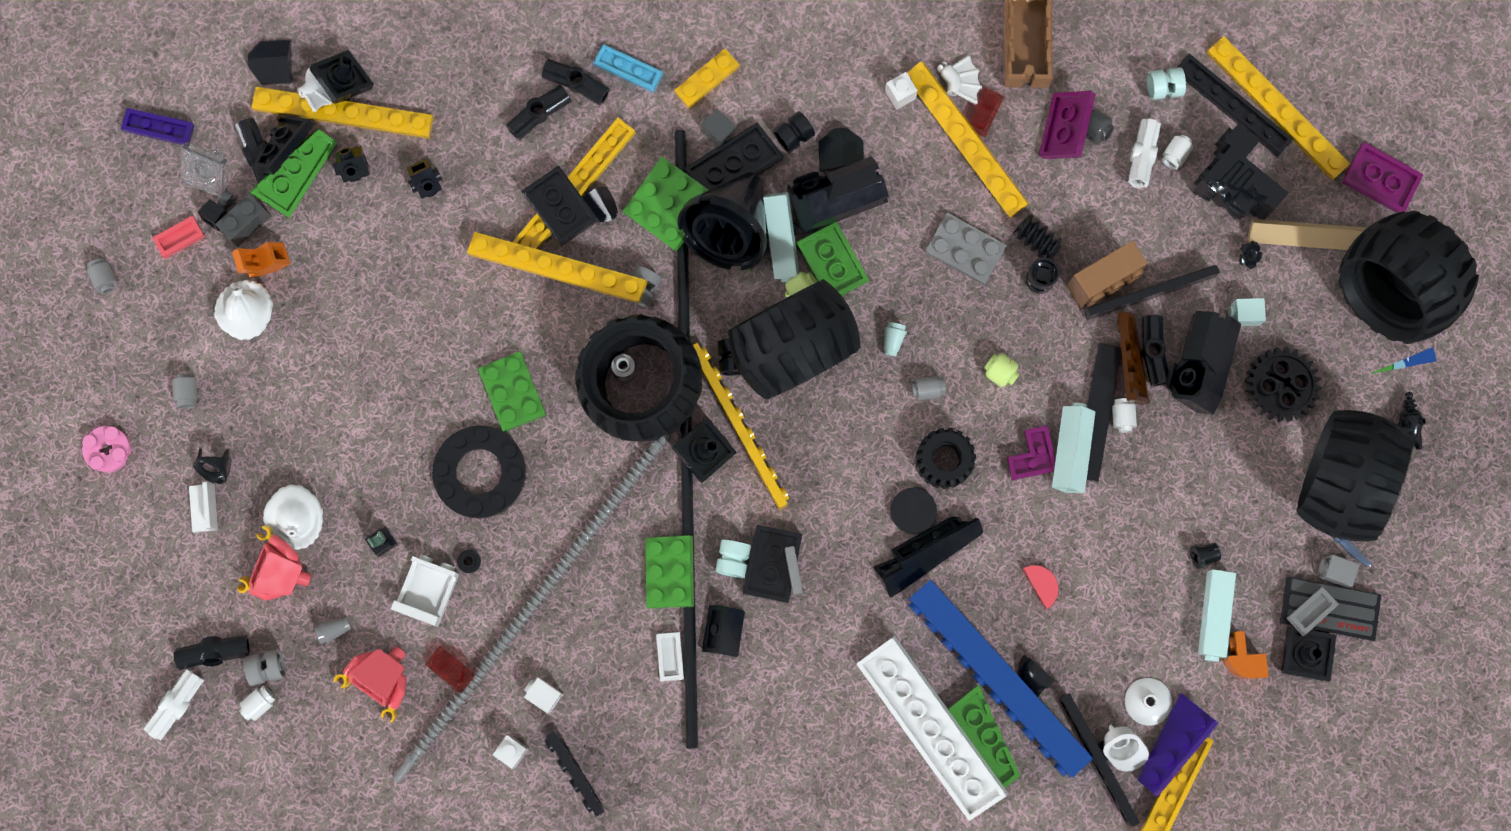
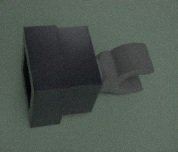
[198,190,236,232]

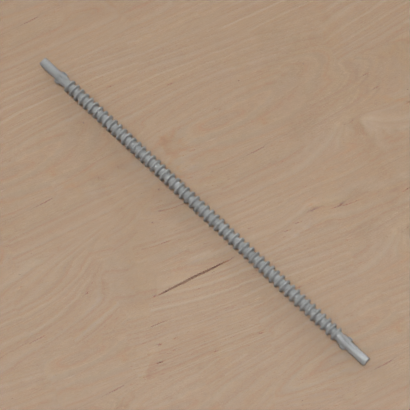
[392,433,672,783]

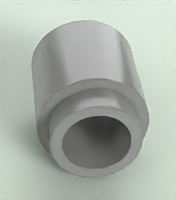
[87,258,118,294]
[172,374,198,409]
[911,375,946,401]

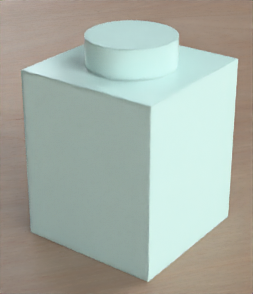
[1228,298,1266,326]

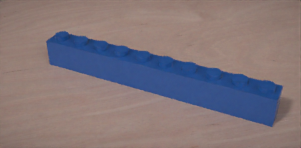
[908,579,1093,778]

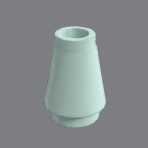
[883,322,907,357]

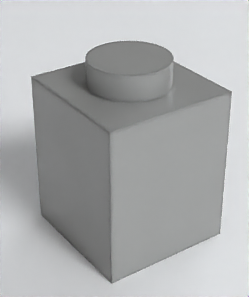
[1318,555,1360,588]

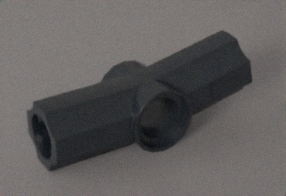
[541,58,610,106]
[506,84,572,141]
[235,118,268,183]
[1141,315,1169,387]
[174,635,250,670]

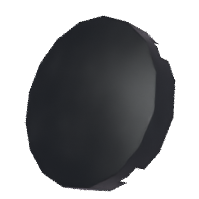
[890,488,937,534]

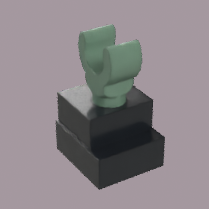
[365,527,398,558]

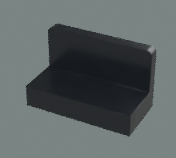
[702,605,745,657]

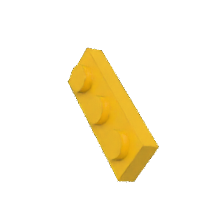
[674,49,740,109]

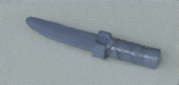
[1333,537,1372,566]

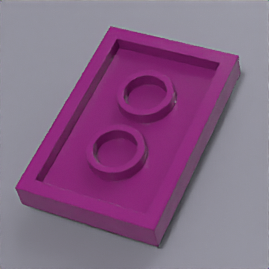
[1039,90,1096,159]
[1341,142,1424,213]

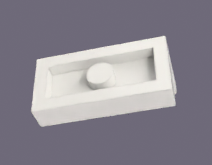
[189,481,218,533]

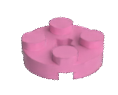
[82,426,131,473]

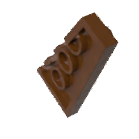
[1117,311,1150,405]

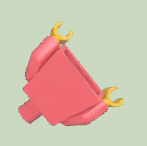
[237,525,311,601]
[334,646,407,723]

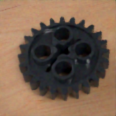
[1244,347,1322,422]

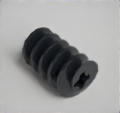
[1013,214,1062,259]

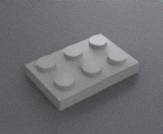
[925,213,1007,285]

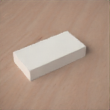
[656,632,684,682]

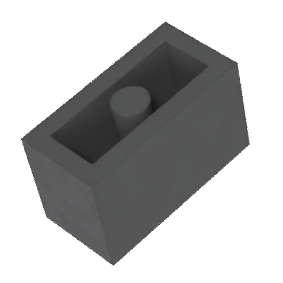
[215,193,271,247]

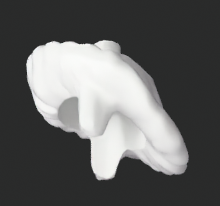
[214,280,273,340]
[263,484,323,550]

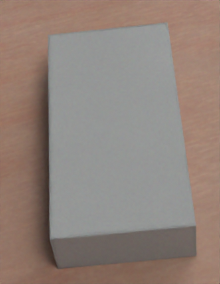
[785,546,803,596]
[1286,587,1339,636]

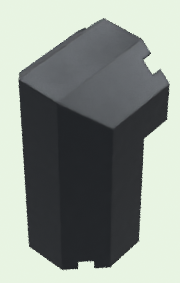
[787,156,889,234]
[1166,311,1241,415]

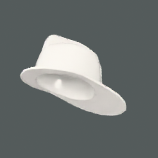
[1103,725,1149,772]

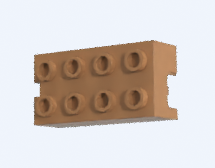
[1003,0,1053,88]

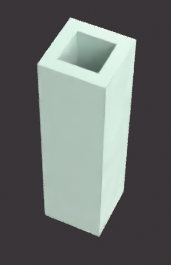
[763,192,799,282]
[1052,403,1095,493]
[1198,569,1236,662]

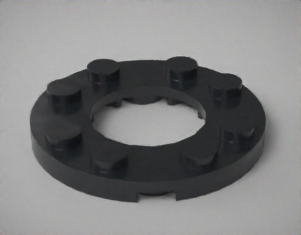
[432,426,526,519]

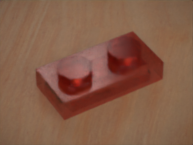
[968,88,1004,138]
[425,646,476,693]

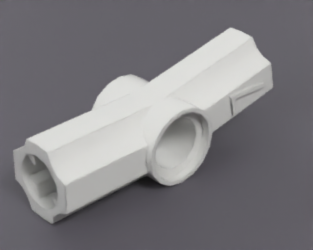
[1128,119,1161,189]
[143,669,204,740]

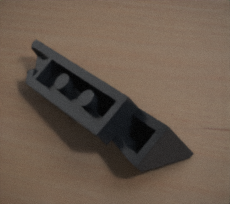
[873,517,983,598]

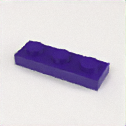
[121,108,195,146]

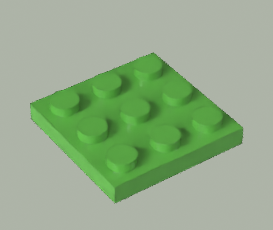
[623,157,708,251]

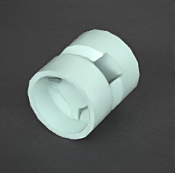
[1147,67,1186,100]
[715,540,751,578]

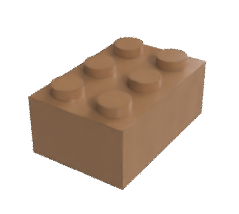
[1067,240,1148,308]

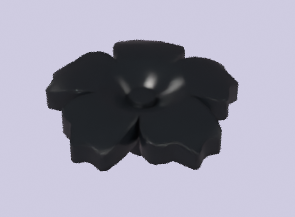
[1238,241,1262,269]

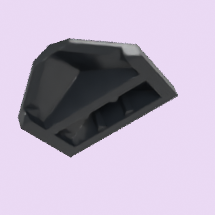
[247,40,292,85]
[818,128,864,172]

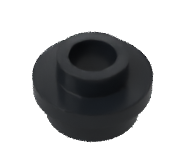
[457,550,481,573]

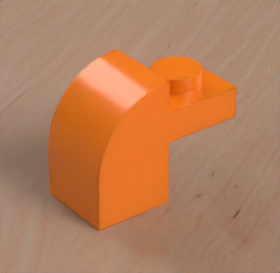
[232,242,291,277]
[1223,631,1269,679]

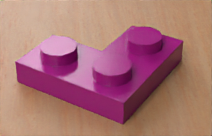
[1006,425,1056,481]

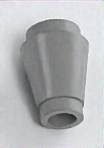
[314,616,351,644]

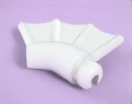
[937,55,982,104]
[298,68,332,112]

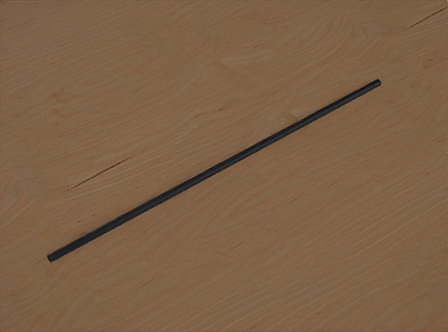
[675,130,698,749]

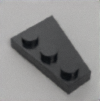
[254,113,314,175]

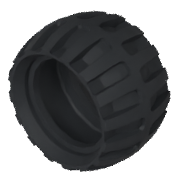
[1338,211,1479,344]
[728,279,861,400]
[575,314,702,442]
[1296,410,1414,542]

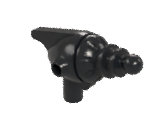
[1398,392,1426,450]

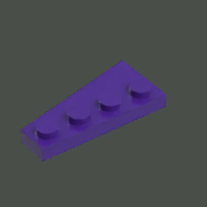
[1137,693,1219,797]

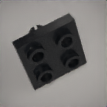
[310,50,374,104]
[671,417,737,483]
[1281,626,1337,682]

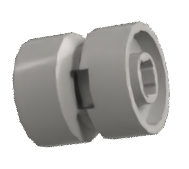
[631,265,662,308]
[243,649,286,686]

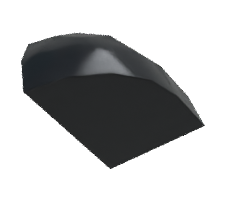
[582,186,618,223]
[1018,655,1055,697]

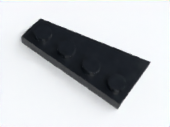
[544,722,605,817]

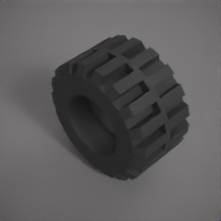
[915,428,976,489]

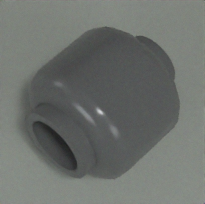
[1086,110,1114,143]

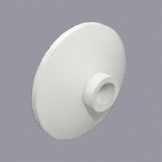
[1125,678,1172,726]

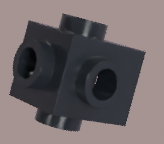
[333,146,370,183]
[406,158,443,199]

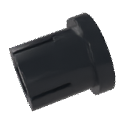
[1190,542,1221,569]

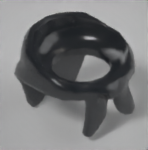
[193,449,232,484]

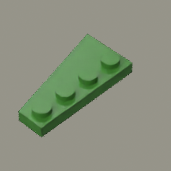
[249,129,337,218]
[948,685,1020,788]

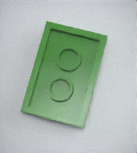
[796,222,869,296]
[478,351,546,432]
[646,535,694,609]

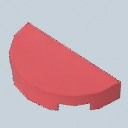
[1022,565,1058,610]

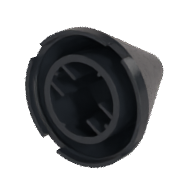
[677,172,767,271]

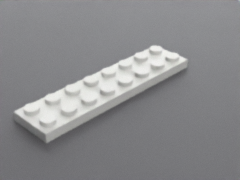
[856,636,1009,821]

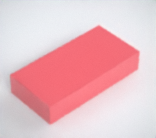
[152,216,205,259]

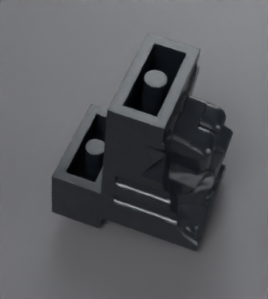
[1192,123,1289,220]

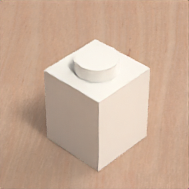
[885,72,918,110]
[524,677,563,714]
[493,735,529,769]

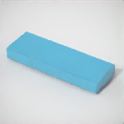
[593,44,664,93]

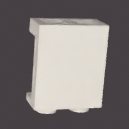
[391,554,459,627]

